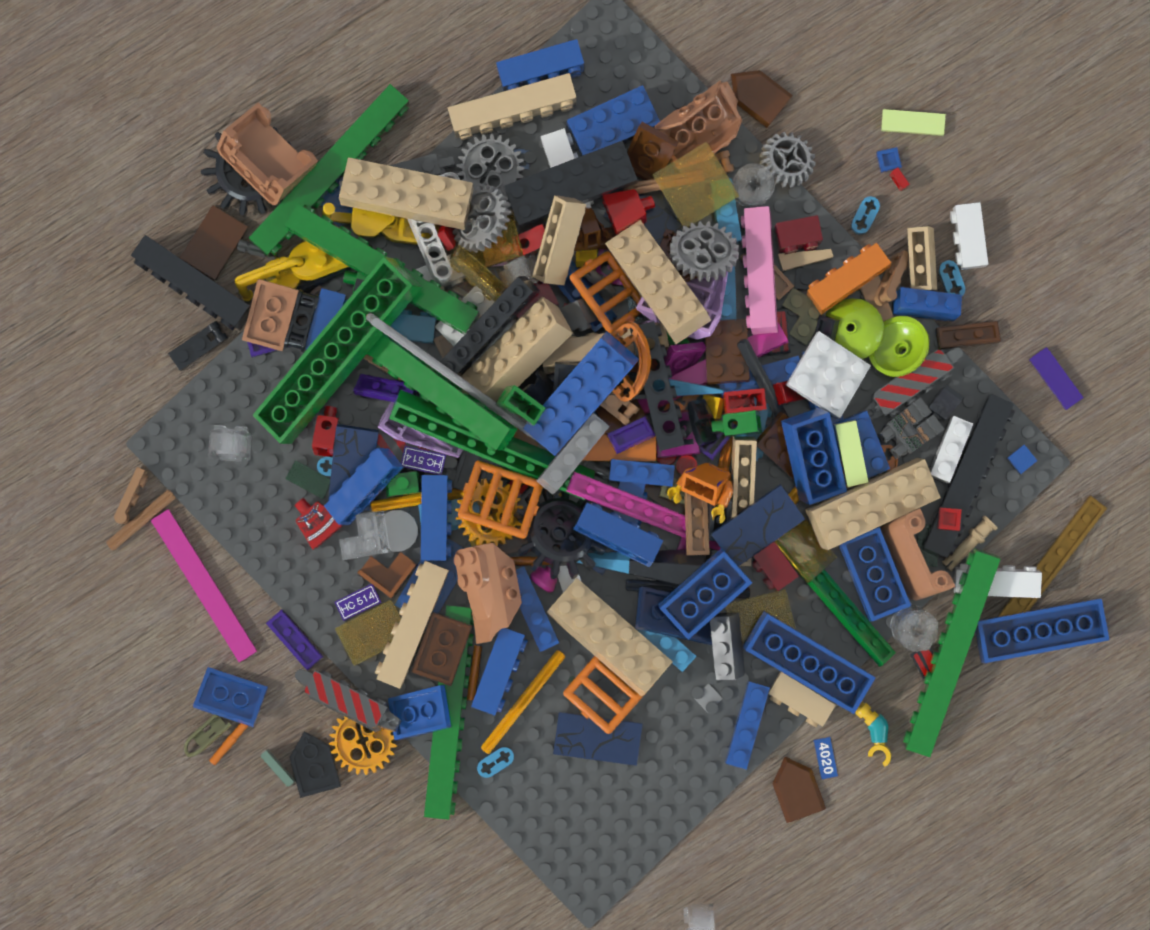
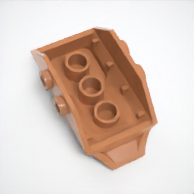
[655,80,742,169]
[454,543,522,644]

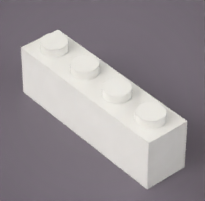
[541,128,594,209]
[954,564,1042,598]

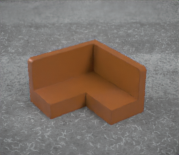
[357,552,418,598]

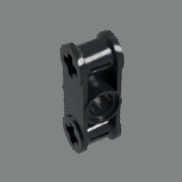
[284,289,320,353]

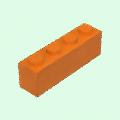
[807,243,891,315]
[582,431,656,462]

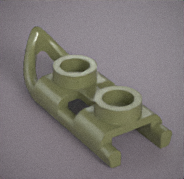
[184,715,232,757]

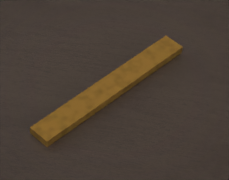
[997,495,1107,617]

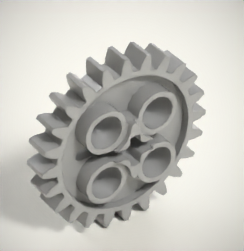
[457,134,525,196]
[453,185,511,253]
[670,221,739,282]

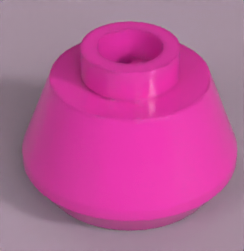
[530,566,557,593]

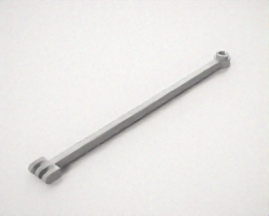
[366,313,560,455]

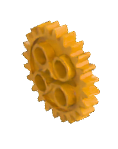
[455,479,523,546]
[329,716,398,775]

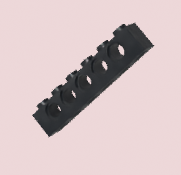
[440,276,540,377]
[630,319,687,451]

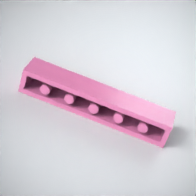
[741,206,778,335]

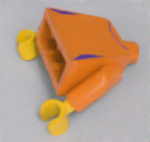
[667,463,733,523]

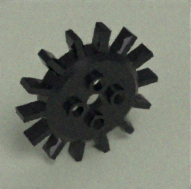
[201,127,295,217]
[513,488,607,579]

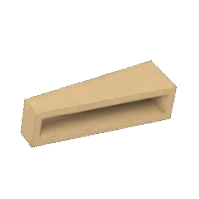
[777,249,833,272]

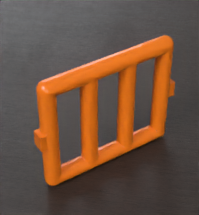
[570,251,642,334]
[458,460,543,539]
[563,656,654,734]

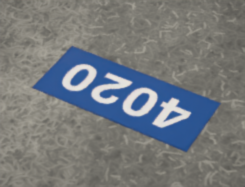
[814,737,838,780]

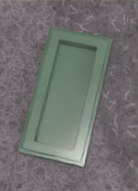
[261,749,296,787]

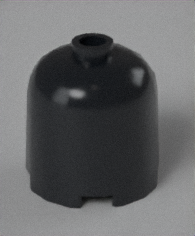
[518,367,554,414]

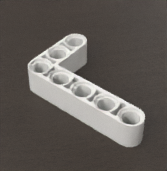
[408,172,460,286]

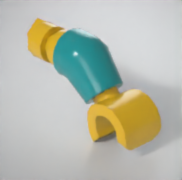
[855,701,892,767]

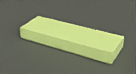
[881,109,946,136]
[834,420,868,487]

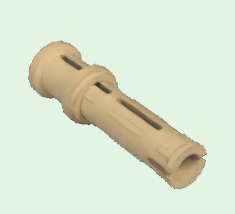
[942,515,998,572]

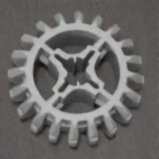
[759,131,816,188]

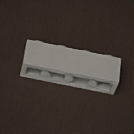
[536,413,609,494]

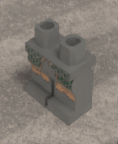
[878,397,945,459]

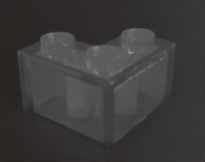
[339,511,391,560]

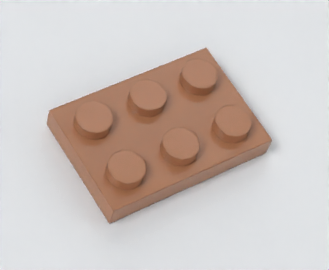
[242,279,299,351]

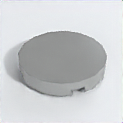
[376,510,418,552]

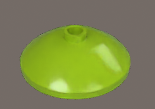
[825,298,884,360]
[869,316,929,377]

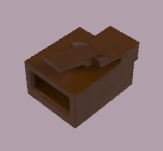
[579,208,613,250]

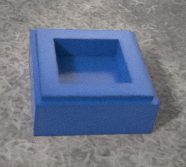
[876,147,902,173]
[1007,445,1037,474]

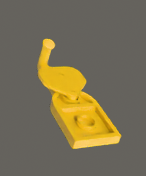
[322,203,440,245]
[235,241,349,301]

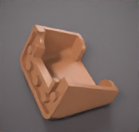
[217,102,318,205]
[880,509,955,601]

